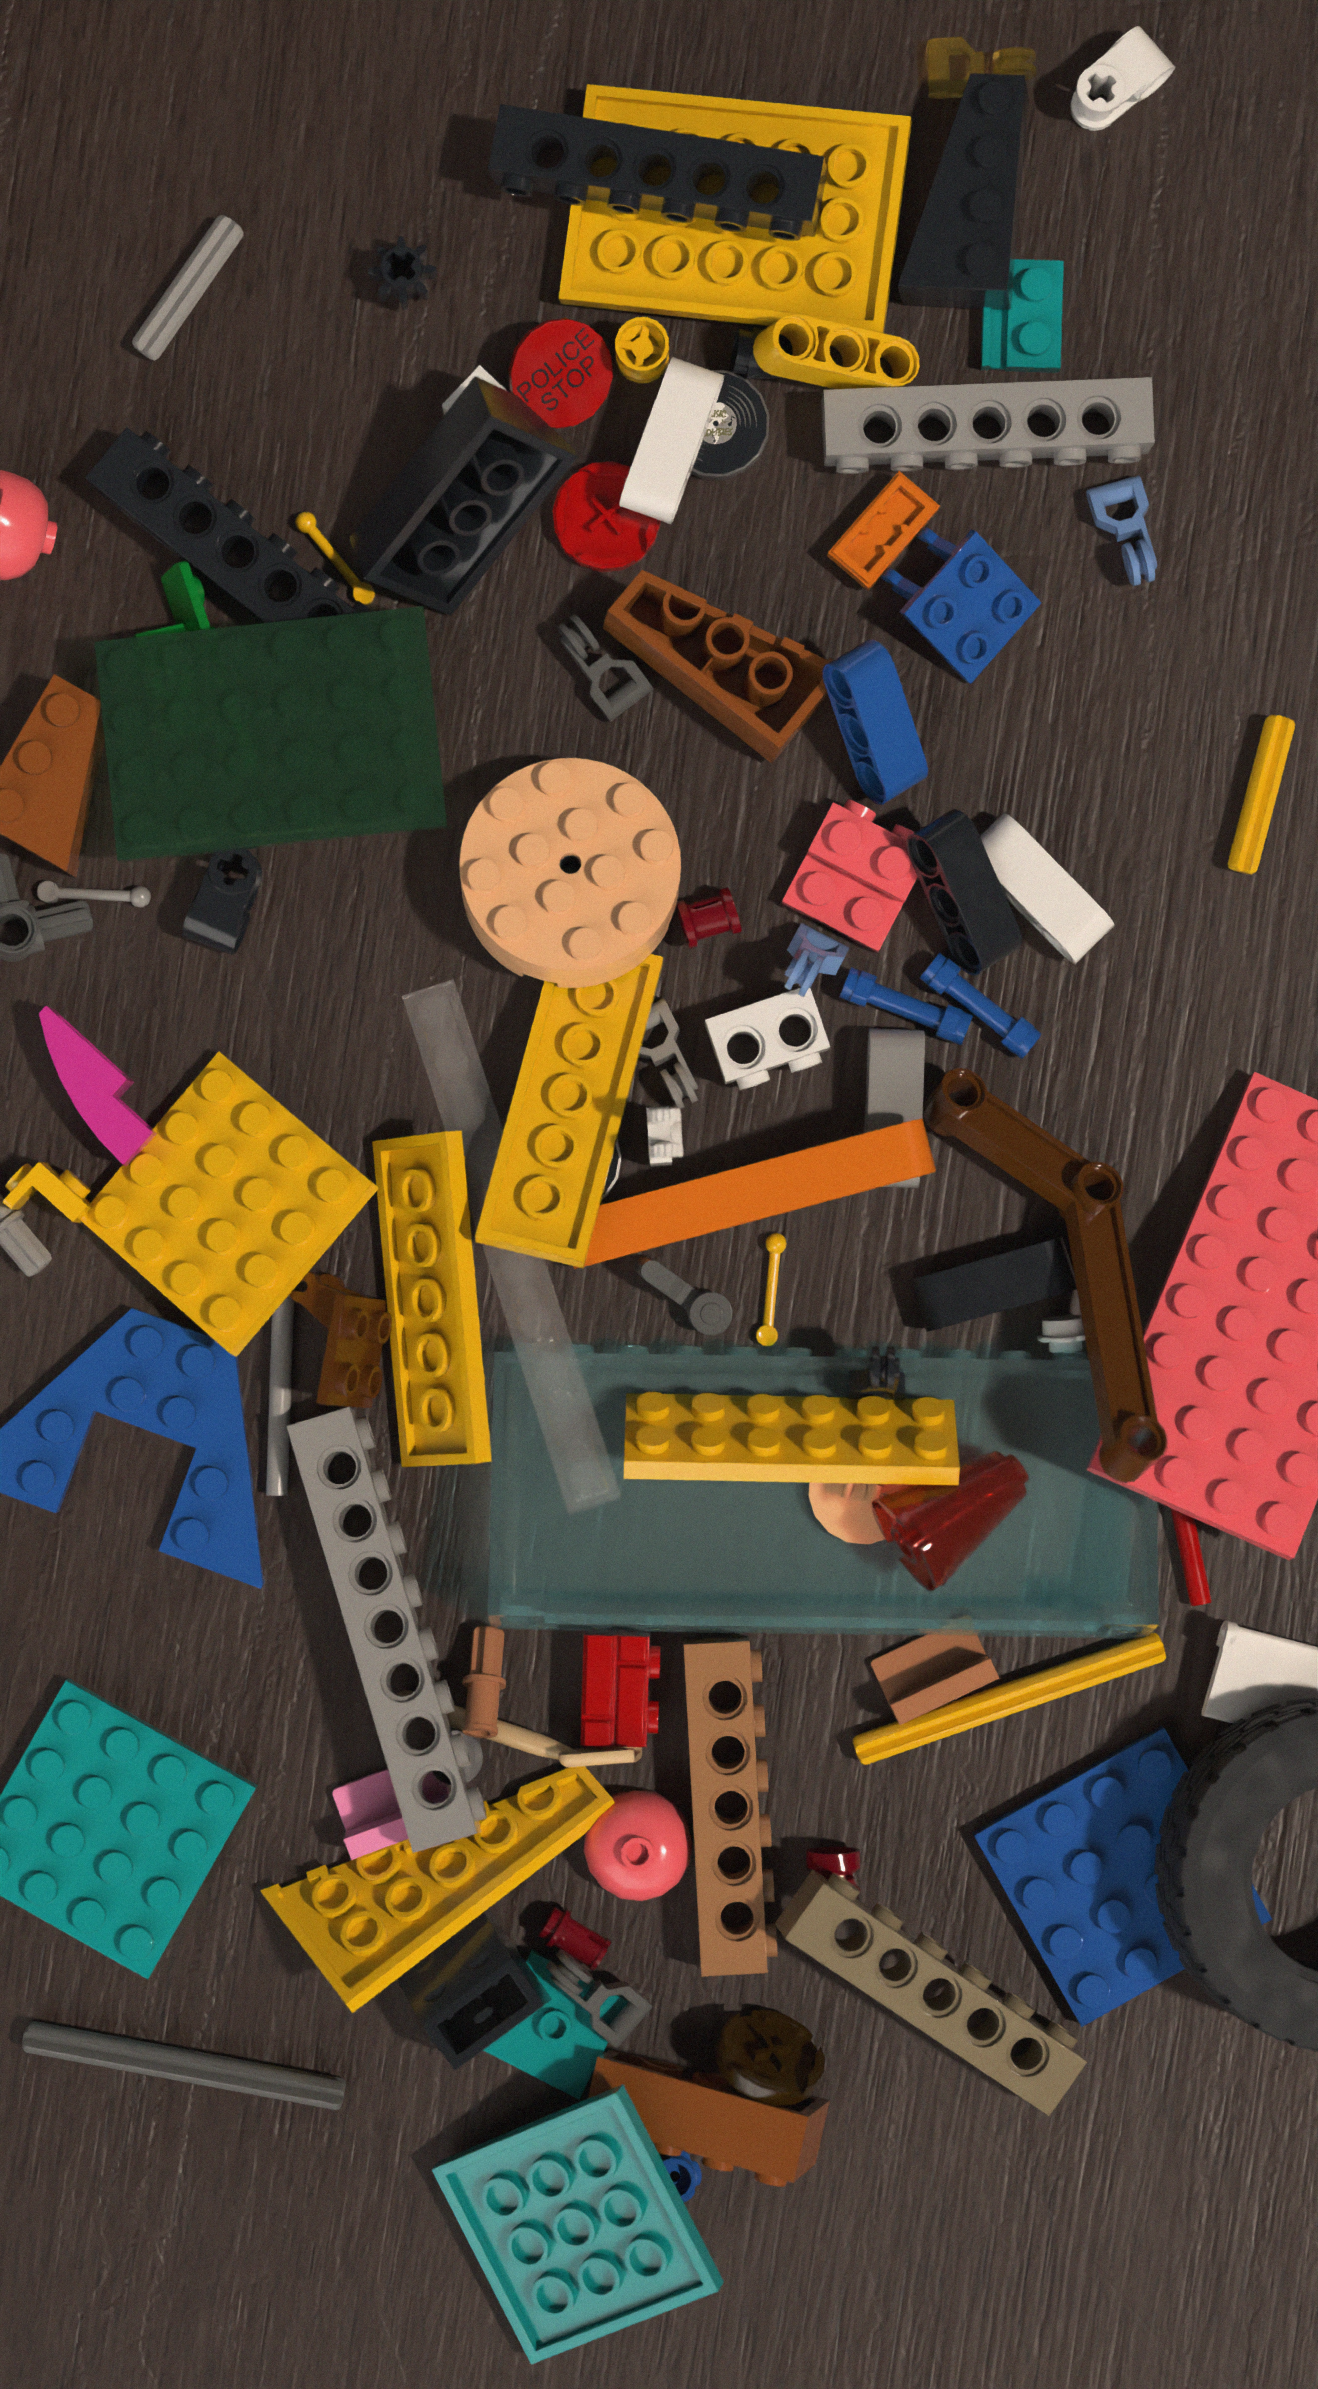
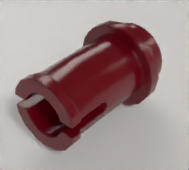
[538,1907,611,1971]

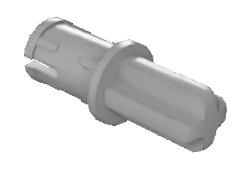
[0,1194,52,1277]

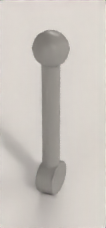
[37,881,151,908]

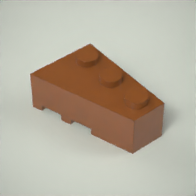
[0,674,111,878]

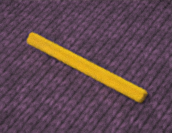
[853,1633,1166,1765]

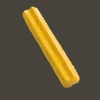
[1227,715,1295,874]

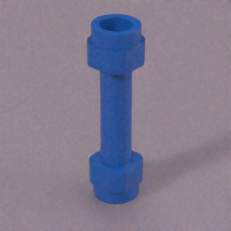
[920,953,1042,1059]
[839,967,973,1046]

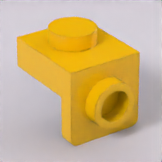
[3,1162,92,1223]

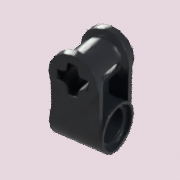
[182,845,263,956]

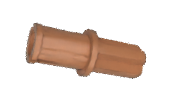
[463,1626,506,1738]

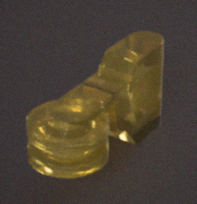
[927,37,1036,99]

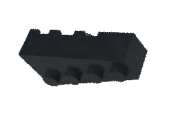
[898,73,1029,310]

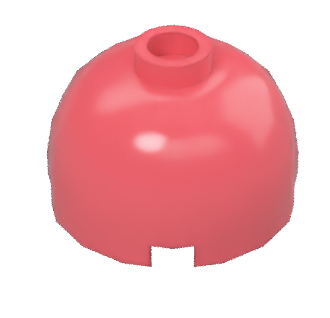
[0,470,57,580]
[583,1790,692,1901]

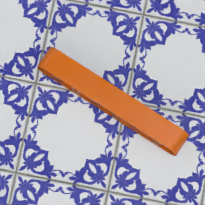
[573,1118,937,1269]

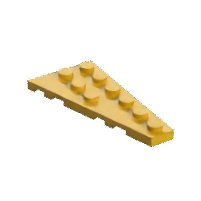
[260,1766,615,2013]

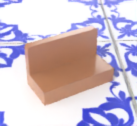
[871,1617,999,1725]

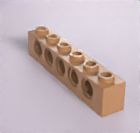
[683,1636,777,1977]

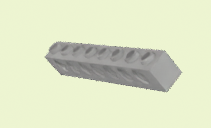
[286,1407,487,1853]

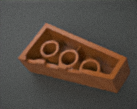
[603,570,834,763]
[588,2049,830,2187]

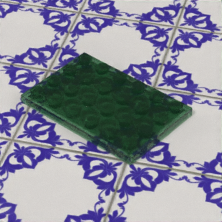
[94,606,448,863]

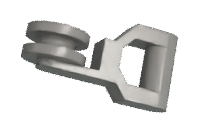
[639,998,698,1109]

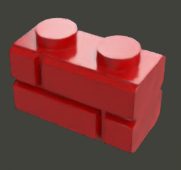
[581,1630,661,1747]

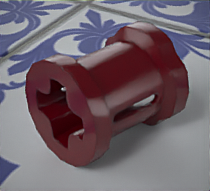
[676,887,742,949]

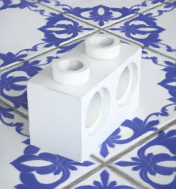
[705,988,830,1090]

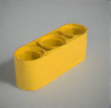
[753,314,920,389]

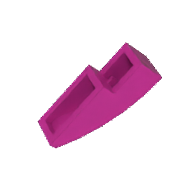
[39,1005,156,1166]

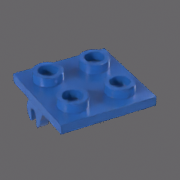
[881,527,1042,684]

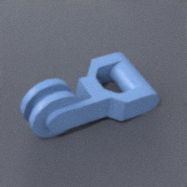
[1086,475,1157,587]
[785,922,850,997]

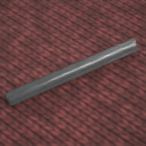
[22,2021,346,2110]

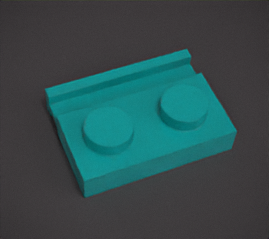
[980,259,1064,373]

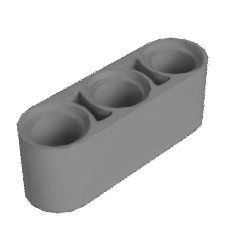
[864,1028,925,1188]

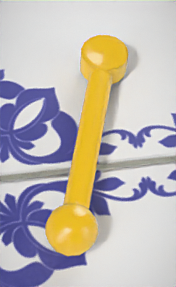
[295,512,375,605]
[756,1233,787,1346]

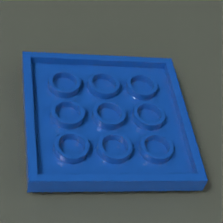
[972,1725,1272,2027]

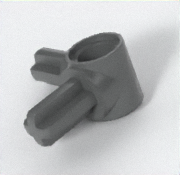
[0,854,93,962]

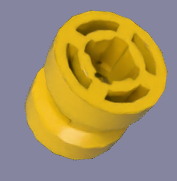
[615,317,669,383]

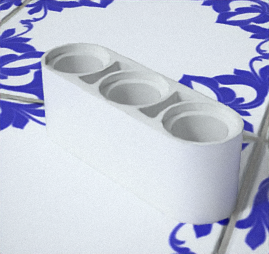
[619,357,724,524]
[980,813,1114,964]

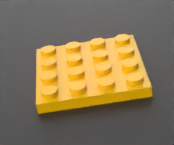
[80,1051,379,1357]

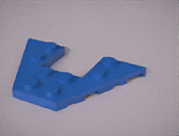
[0,1308,265,1589]

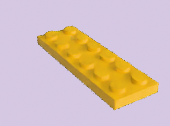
[475,954,663,1268]
[372,1131,492,1467]
[624,1392,960,1485]

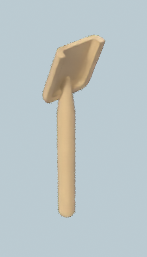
[398,1690,642,1767]

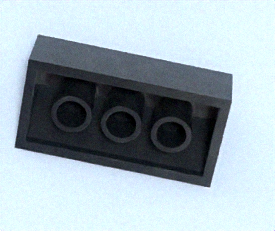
[350,376,578,616]

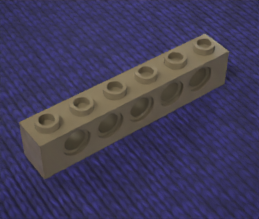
[775,1869,1087,2116]

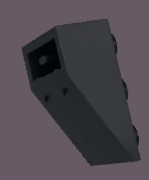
[396,1909,552,2071]

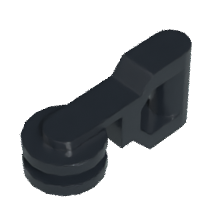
[848,1346,905,1400]

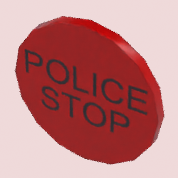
[508,318,613,428]

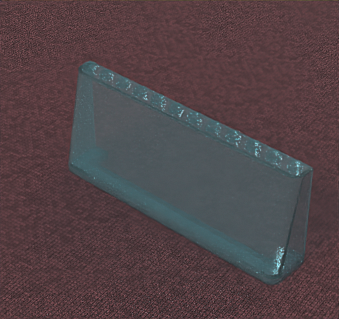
[488,1344,1159,1639]

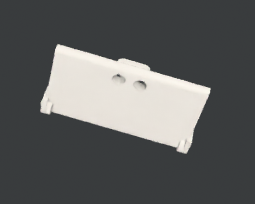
[1201,1620,1318,1724]

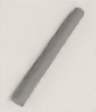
[266,1289,294,1496]

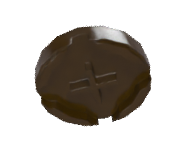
[715,2009,825,2106]

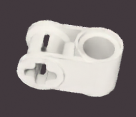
[1070,26,1175,131]

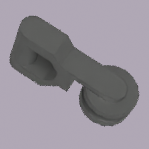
[557,613,653,722]
[635,1256,733,1335]
[546,1949,654,2048]

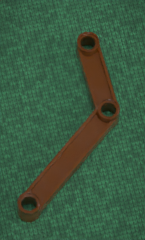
[923,1068,1168,1483]

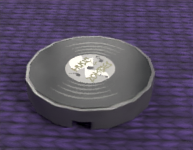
[691,370,769,481]

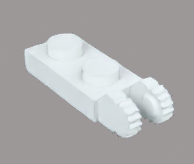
[647,1106,683,1167]

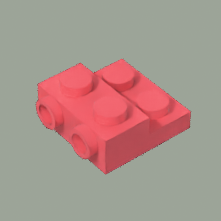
[782,799,918,953]

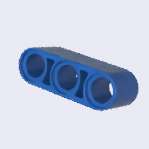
[822,639,928,805]

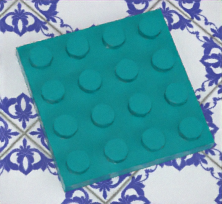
[0,1678,258,1980]
[431,2084,724,2365]

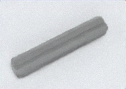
[132,215,243,361]

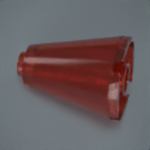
[871,1450,1029,1592]

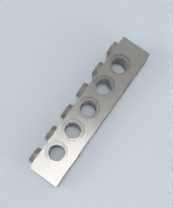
[821,377,1155,474]

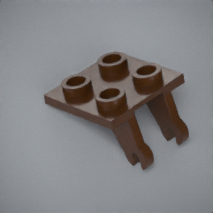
[289,1271,392,1408]

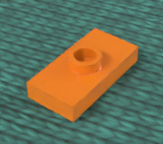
[827,471,940,591]

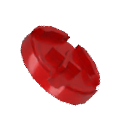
[553,461,661,572]

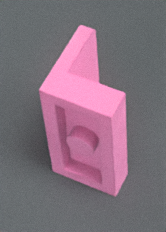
[332,1768,450,1860]

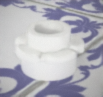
[1037,1315,1085,1353]

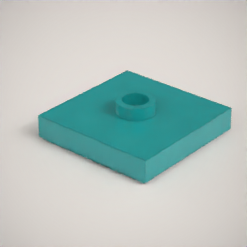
[483,1949,629,2099]

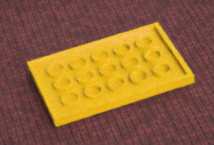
[559,84,912,333]

